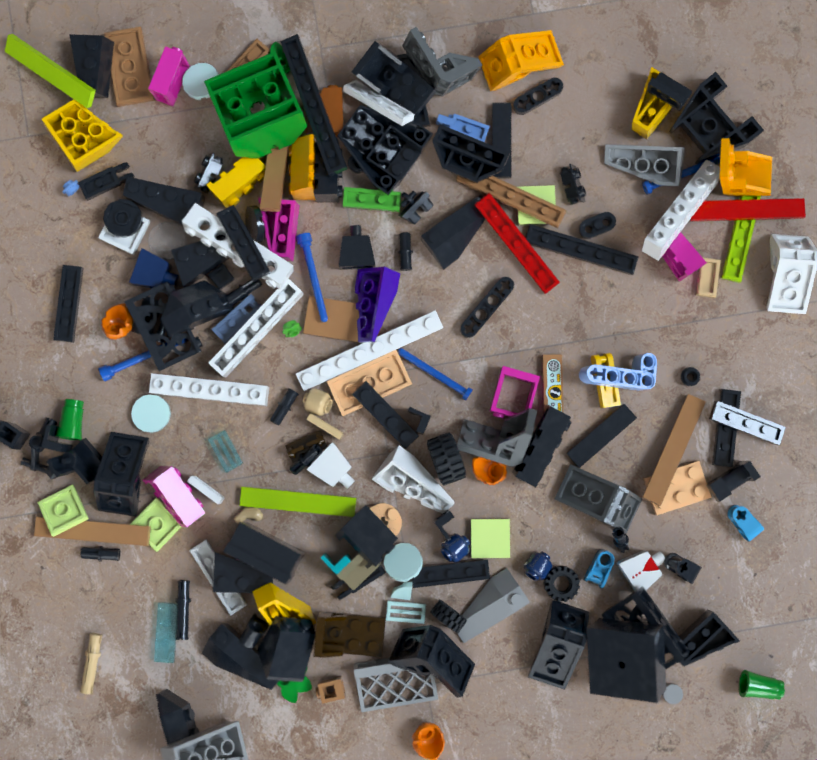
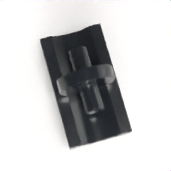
[398,191,434,225]
[45,451,78,480]

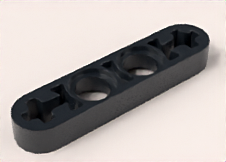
[460,277,514,338]

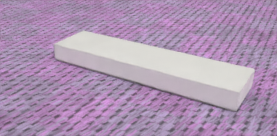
[343,80,415,126]
[189,539,248,616]

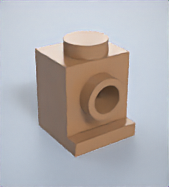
[315,676,346,704]

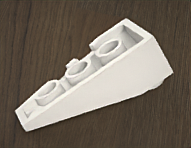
[372,446,455,513]

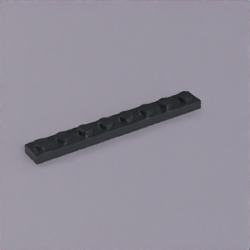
[280,34,348,177]

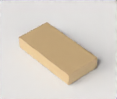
[696,257,721,298]
[306,414,344,440]

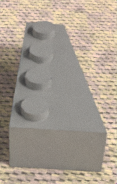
[160,721,248,760]

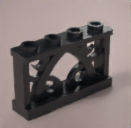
[124,282,203,371]
[602,586,690,669]

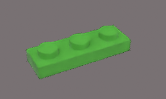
[343,187,401,212]

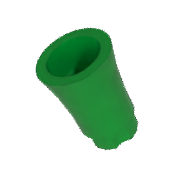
[55,399,84,441]
[738,670,785,700]

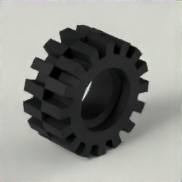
[543,566,580,602]
[430,599,467,633]

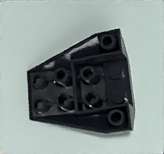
[338,105,433,196]

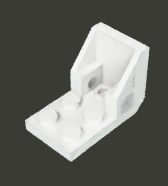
[766,234,817,314]

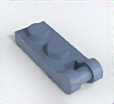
[212,294,262,344]

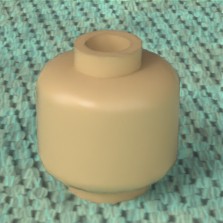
[303,389,333,416]

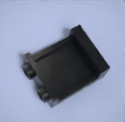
[335,505,398,569]

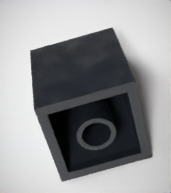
[257,616,316,682]

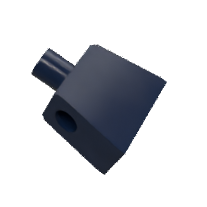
[129,248,179,289]

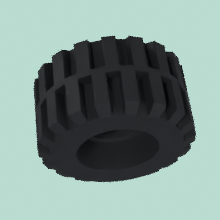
[427,432,466,486]

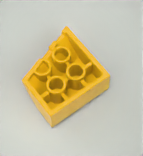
[42,99,123,172]

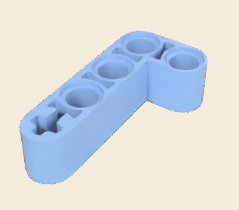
[579,353,657,391]

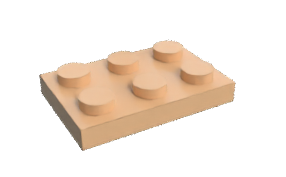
[643,461,712,515]

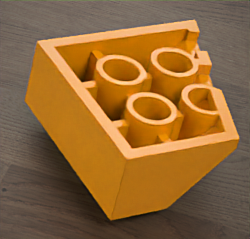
[289,134,316,200]

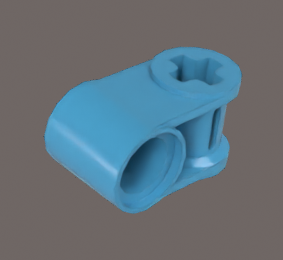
[727,505,764,542]
[584,549,615,588]

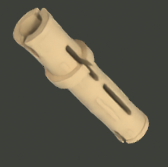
[80,633,102,694]

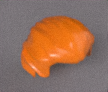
[101,303,133,339]
[472,456,507,485]
[412,722,445,760]

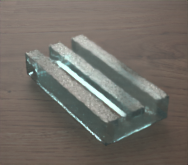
[208,430,244,473]

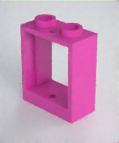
[148,46,190,106]
[490,366,540,419]

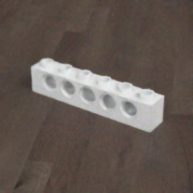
[642,160,720,261]
[182,203,294,290]
[209,279,304,378]
[149,373,269,406]

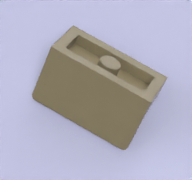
[337,553,381,590]

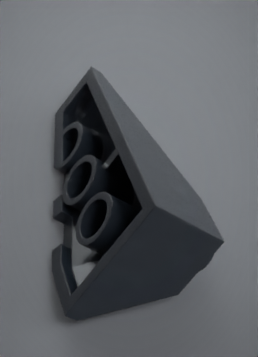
[421,195,486,270]
[202,623,280,690]

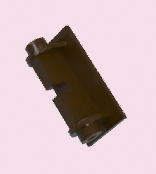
[285,430,328,463]

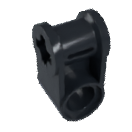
[664,553,702,584]
[240,613,270,648]

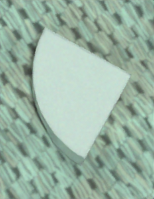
[391,582,413,600]

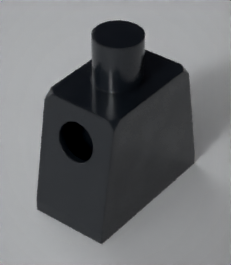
[339,225,376,270]

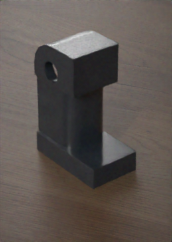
[706,461,761,502]

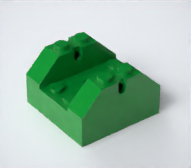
[204,52,307,158]

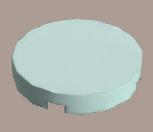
[182,63,219,100]
[131,394,171,433]
[384,543,423,582]

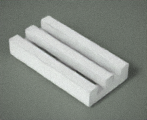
[187,476,225,504]

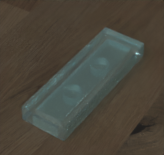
[154,602,177,663]

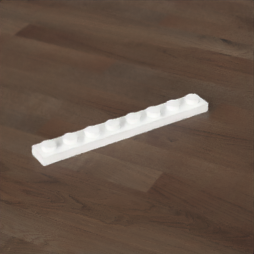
[296,310,443,391]

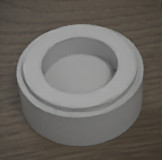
[663,683,683,704]

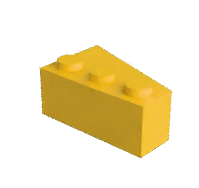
[632,67,672,140]
[206,157,266,208]
[253,583,316,626]

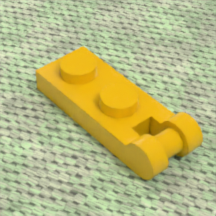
[591,353,621,408]

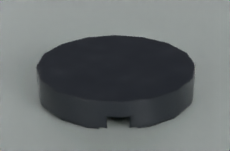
[103,199,143,238]
[245,205,265,243]

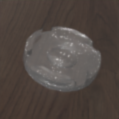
[148,222,187,260]

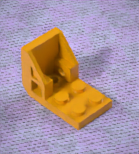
[478,30,564,91]
[720,138,772,196]

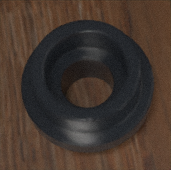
[681,367,700,386]

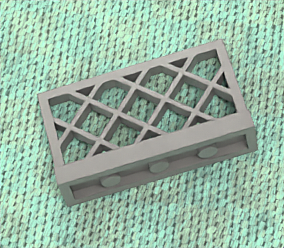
[354,657,438,712]

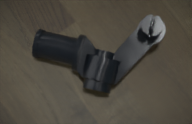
[21,417,57,474]

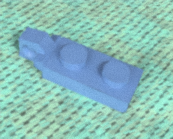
[436,114,490,142]

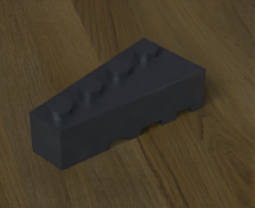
[123,177,205,227]
[512,405,572,488]

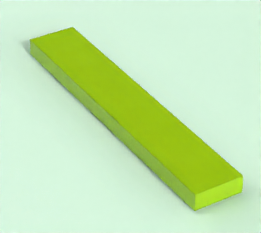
[5,34,96,108]
[721,196,761,283]
[239,487,357,517]

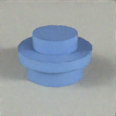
[62,180,80,197]

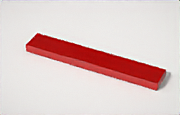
[475,193,560,294]
[690,198,806,221]

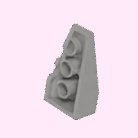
[604,144,685,186]
[457,568,530,643]

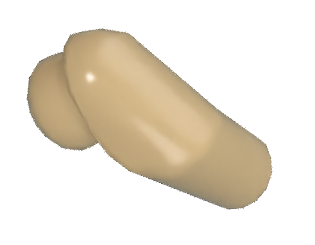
[233,507,263,524]

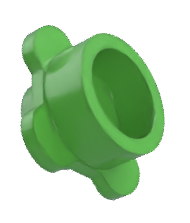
[282,320,302,338]

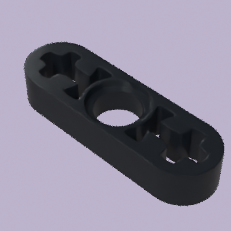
[513,78,563,115]

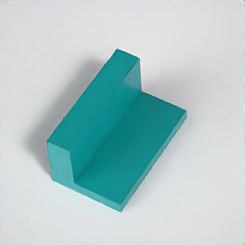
[321,553,353,575]

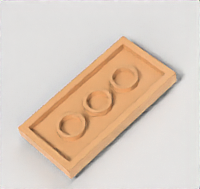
[327,350,412,416]

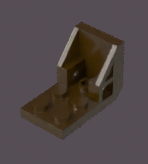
[313,612,386,658]

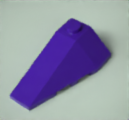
[355,266,400,343]

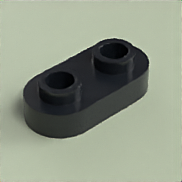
[579,212,616,239]

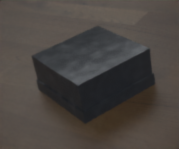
[223,522,305,585]
[587,618,666,703]

